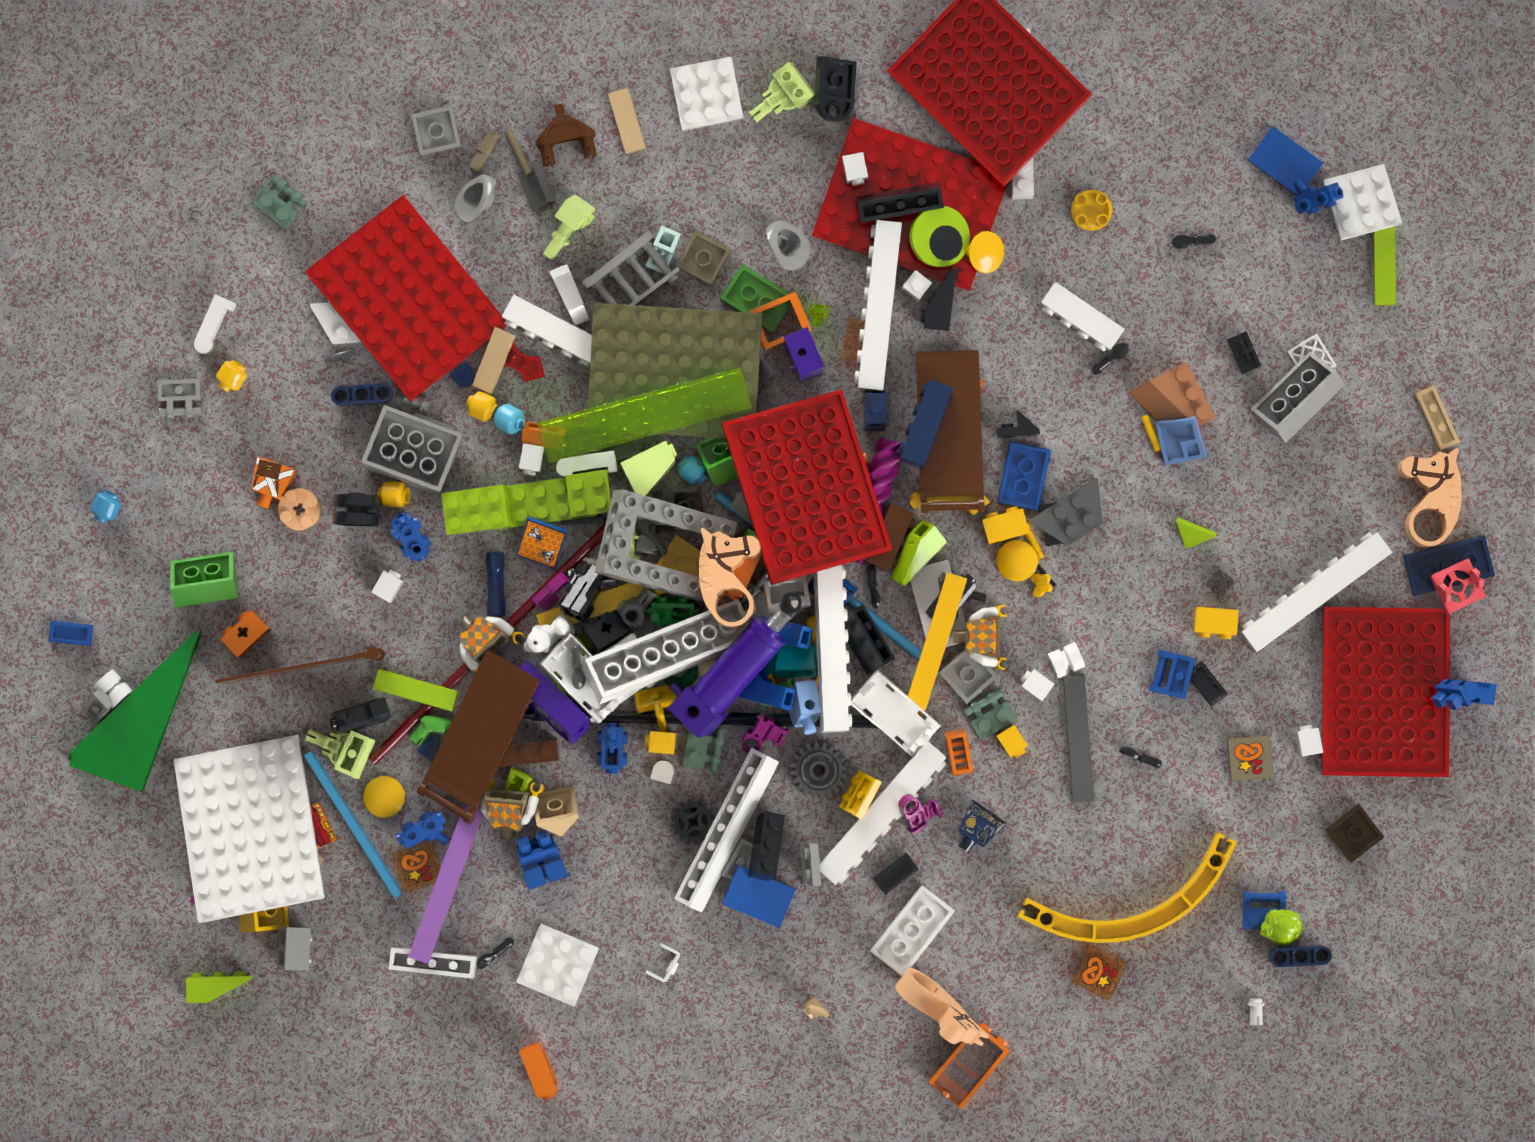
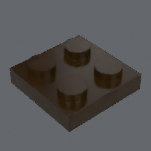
[1325,804,1385,863]

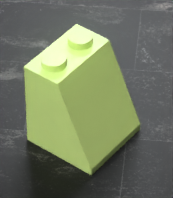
[620,441,678,496]

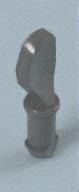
[571,645,586,690]

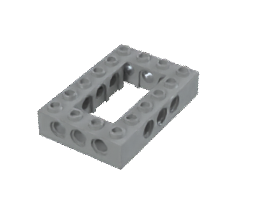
[594,489,737,604]

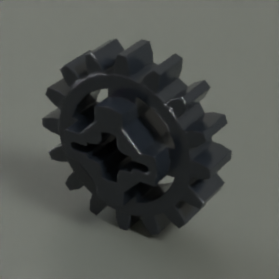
[671,799,716,845]

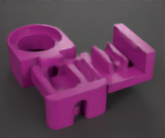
[531,572,570,611]
[741,712,789,753]
[898,794,943,835]

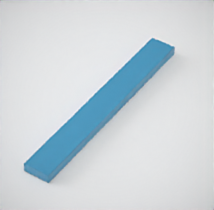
[304,751,403,898]

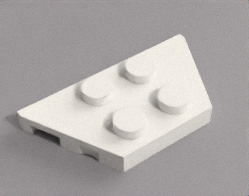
[310,302,361,345]

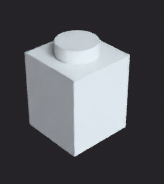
[842,152,868,186]
[902,270,932,302]
[519,443,545,476]
[371,569,404,603]
[1020,669,1054,701]
[1295,724,1323,757]

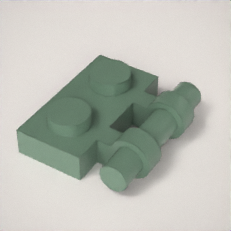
[252,176,307,230]
[963,688,1017,740]
[683,729,726,772]

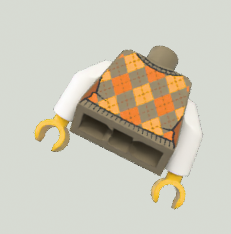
[953,604,1007,670]
[459,615,525,673]
[480,778,544,839]

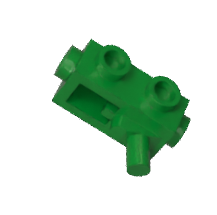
[647,595,699,626]

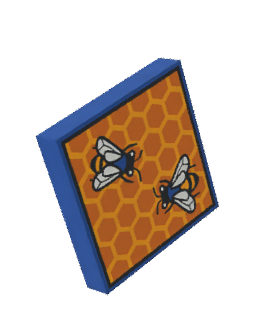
[515,516,568,570]

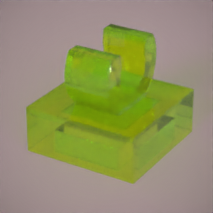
[808,303,830,327]

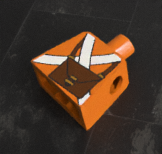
[251,456,297,509]

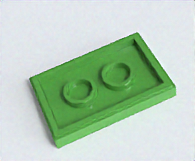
[720,264,791,334]

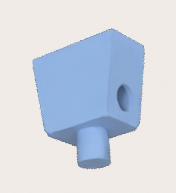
[788,680,821,734]

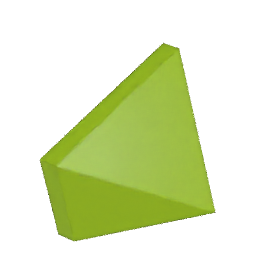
[1174,517,1217,548]
[505,767,536,796]

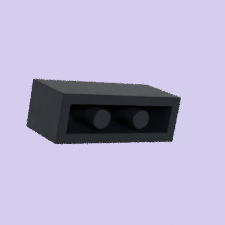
[844,604,895,675]
[748,811,785,881]

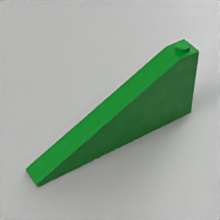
[68,631,202,792]

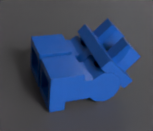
[1432,679,1497,710]
[516,829,569,890]

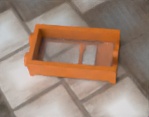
[928,1022,1010,1110]

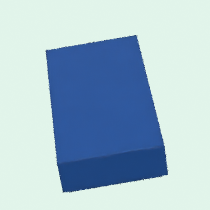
[48,621,94,646]

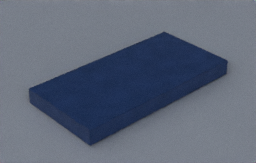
[1403,535,1495,596]

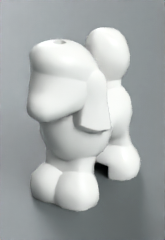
[524,614,575,653]

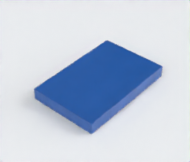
[1247,126,1323,197]
[997,441,1051,512]
[721,865,796,928]

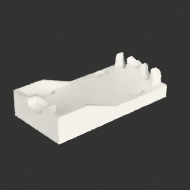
[539,634,628,723]
[851,669,941,757]

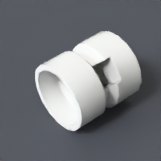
[1047,642,1085,678]
[93,669,133,709]

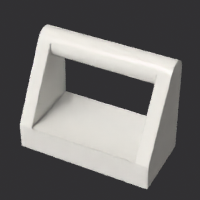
[764,576,812,614]

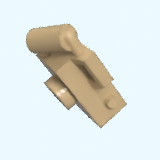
[803,996,830,1019]

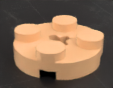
[278,488,321,531]

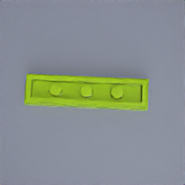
[1373,226,1396,306]
[373,669,459,712]

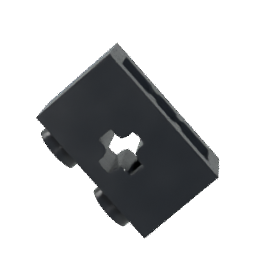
[578,610,631,656]

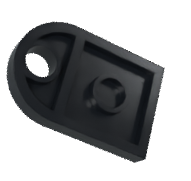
[814,56,857,122]

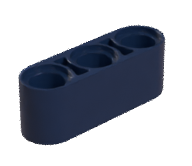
[331,383,394,407]
[1268,945,1332,967]

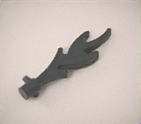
[635,519,668,556]

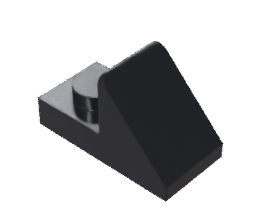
[996,410,1040,438]

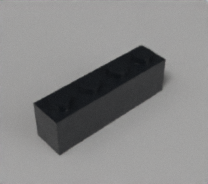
[856,182,944,223]

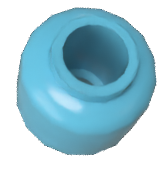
[493,404,525,435]

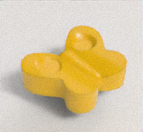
[1030,573,1053,597]

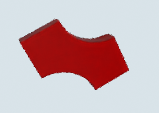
[503,341,545,382]

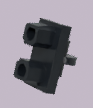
[1227,331,1261,375]

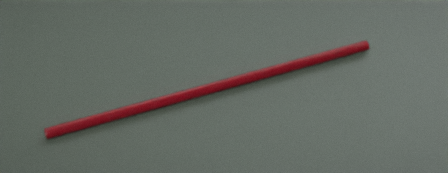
[368,522,606,765]

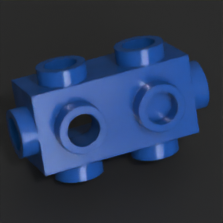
[1293,179,1343,215]
[390,512,432,562]
[597,723,628,774]
[395,811,450,849]

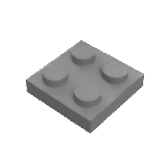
[411,106,462,157]
[939,650,998,704]

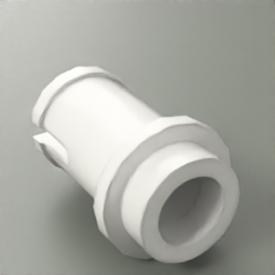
[1248,998,1265,1025]

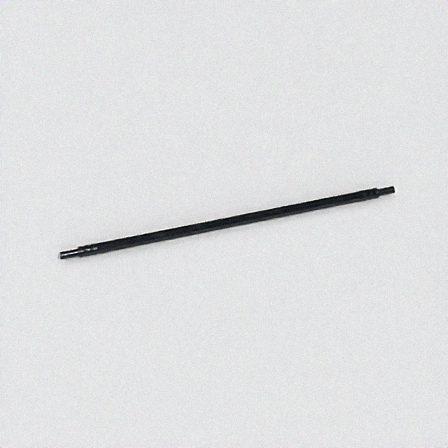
[522,709,880,729]

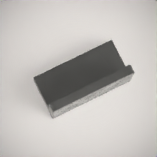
[518,161,556,211]

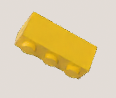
[239,906,289,933]

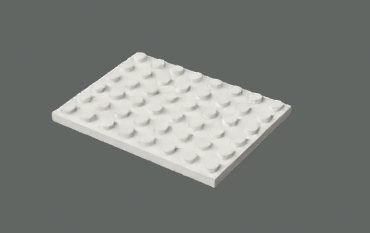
[174,735,325,923]

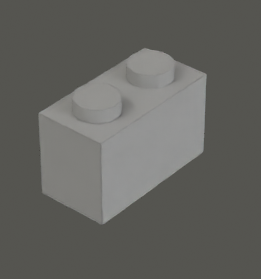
[277,926,313,970]

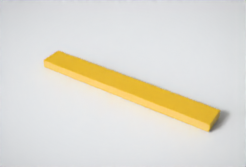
[536,560,698,626]
[908,572,967,718]

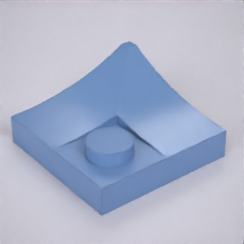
[1156,416,1207,466]

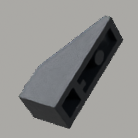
[920,266,957,331]

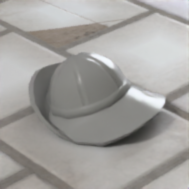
[454,174,496,223]
[766,220,810,271]

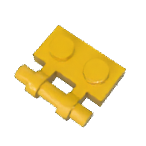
[838,770,882,819]

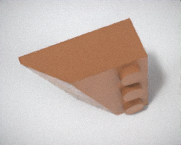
[1128,362,1216,427]

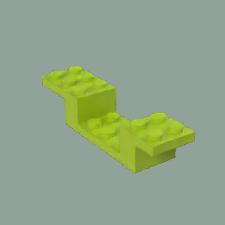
[441,469,612,536]

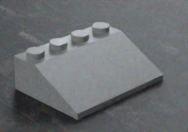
[361,405,463,497]

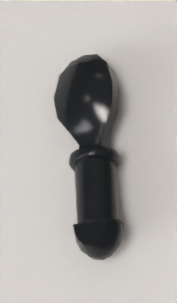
[1172,234,1216,249]
[1092,343,1129,375]
[866,564,881,609]
[1119,747,1162,768]
[477,938,514,969]

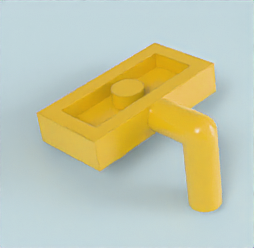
[634,684,678,732]

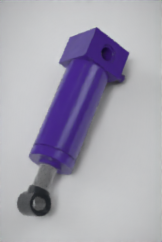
[668,591,808,738]

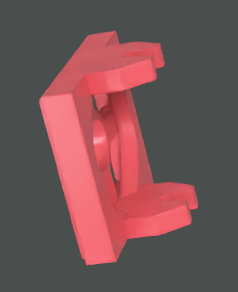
[1430,558,1486,614]

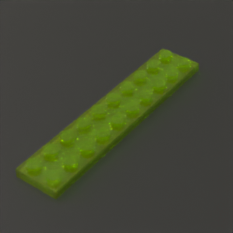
[537,367,752,463]

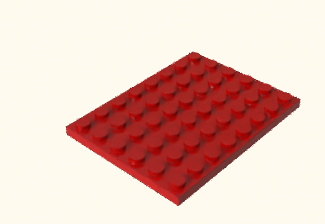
[887,0,1093,187]
[812,118,1008,292]
[304,195,507,403]
[721,389,892,585]
[1321,607,1450,777]

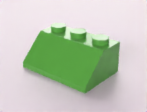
[695,438,737,487]
[170,552,238,607]

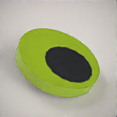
[910,206,970,267]

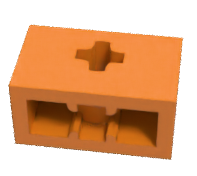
[220,610,271,658]

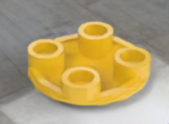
[1071,189,1113,231]
[966,231,1005,273]
[996,539,1039,581]
[363,776,405,818]

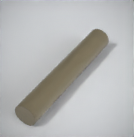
[505,129,533,176]

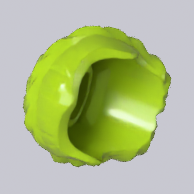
[1260,909,1303,945]

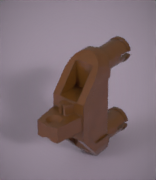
[536,104,597,167]

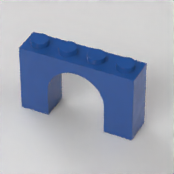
[738,615,813,711]

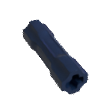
[486,552,506,616]

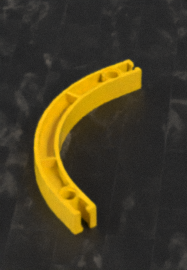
[1017,832,1237,943]

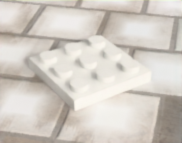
[670,57,743,131]
[1323,164,1402,241]
[516,923,599,1007]

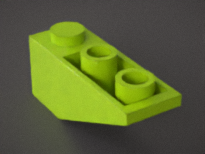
[891,520,947,586]
[186,971,252,1003]

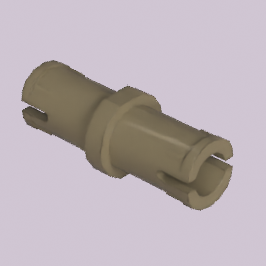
[468,130,500,173]

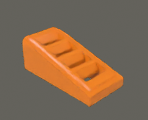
[944,729,973,776]

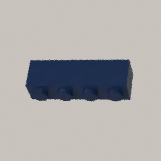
[898,379,953,470]

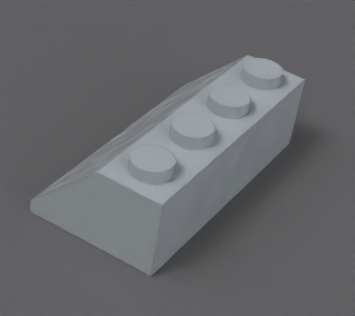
[1250,351,1345,443]

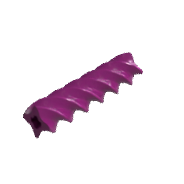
[854,437,901,565]

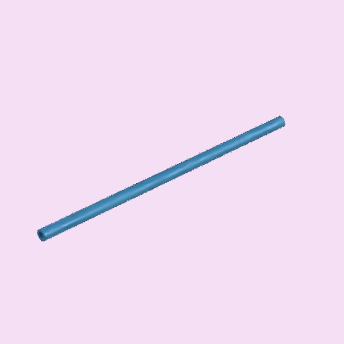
[715,491,922,661]

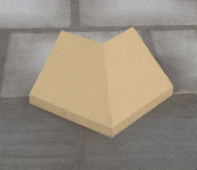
[535,786,579,837]

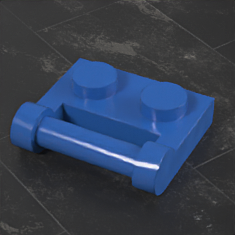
[1149,650,1196,700]
[1243,891,1286,929]

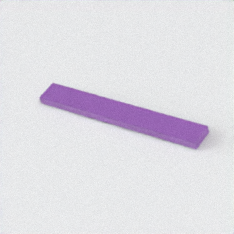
[408,803,483,964]

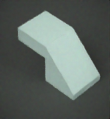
[646,226,681,274]

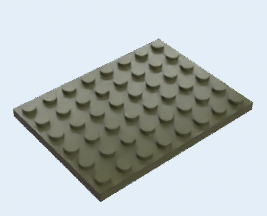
[586,303,763,438]

